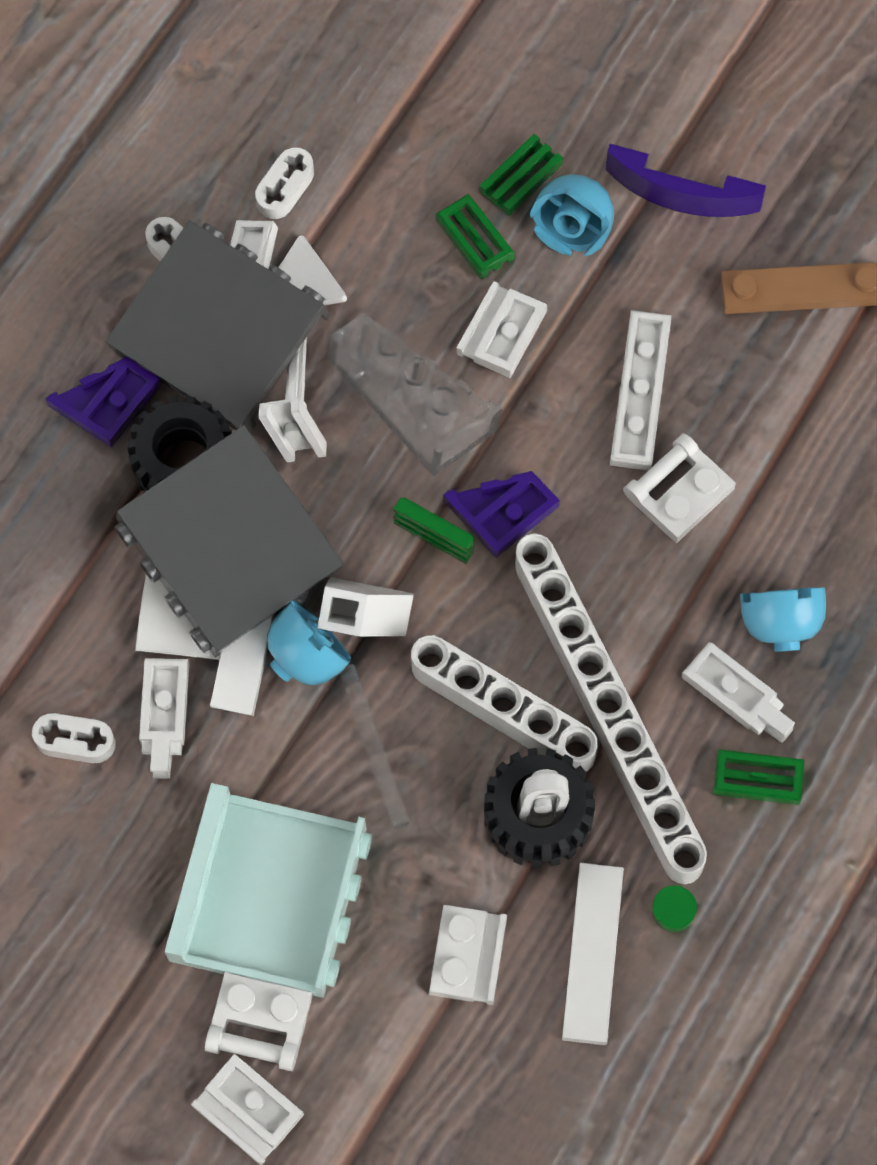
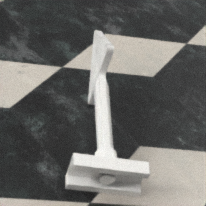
[259,236,347,462]

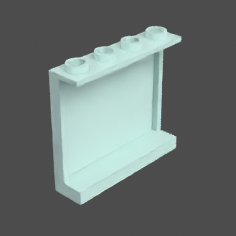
[165,783,372,998]

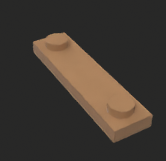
[721,262,877,314]

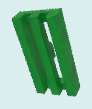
[479,134,564,216]
[435,193,515,280]
[393,497,474,564]
[713,749,805,805]

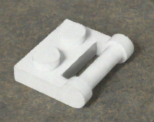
[623,433,736,543]
[205,972,312,1072]

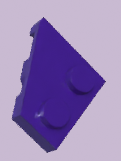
[46,357,161,448]
[443,471,560,558]

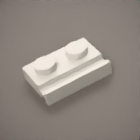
[457,281,547,378]
[429,905,507,1005]
[191,1054,304,1165]

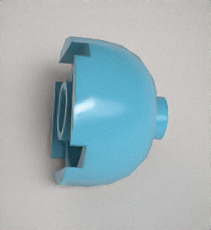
[530,174,614,256]
[740,587,827,652]
[267,600,351,685]

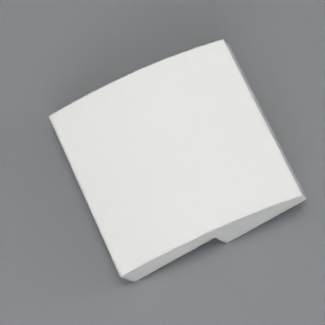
[135,575,222,660]

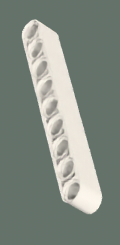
[515,534,707,884]

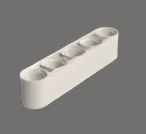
[411,635,597,771]

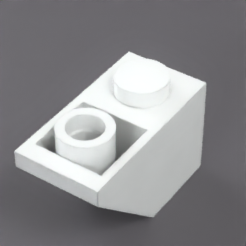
[318,577,414,637]

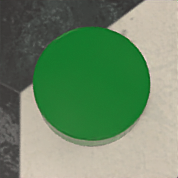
[652,885,697,932]

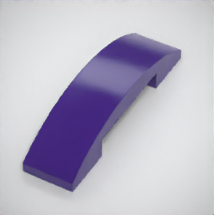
[606,144,766,217]

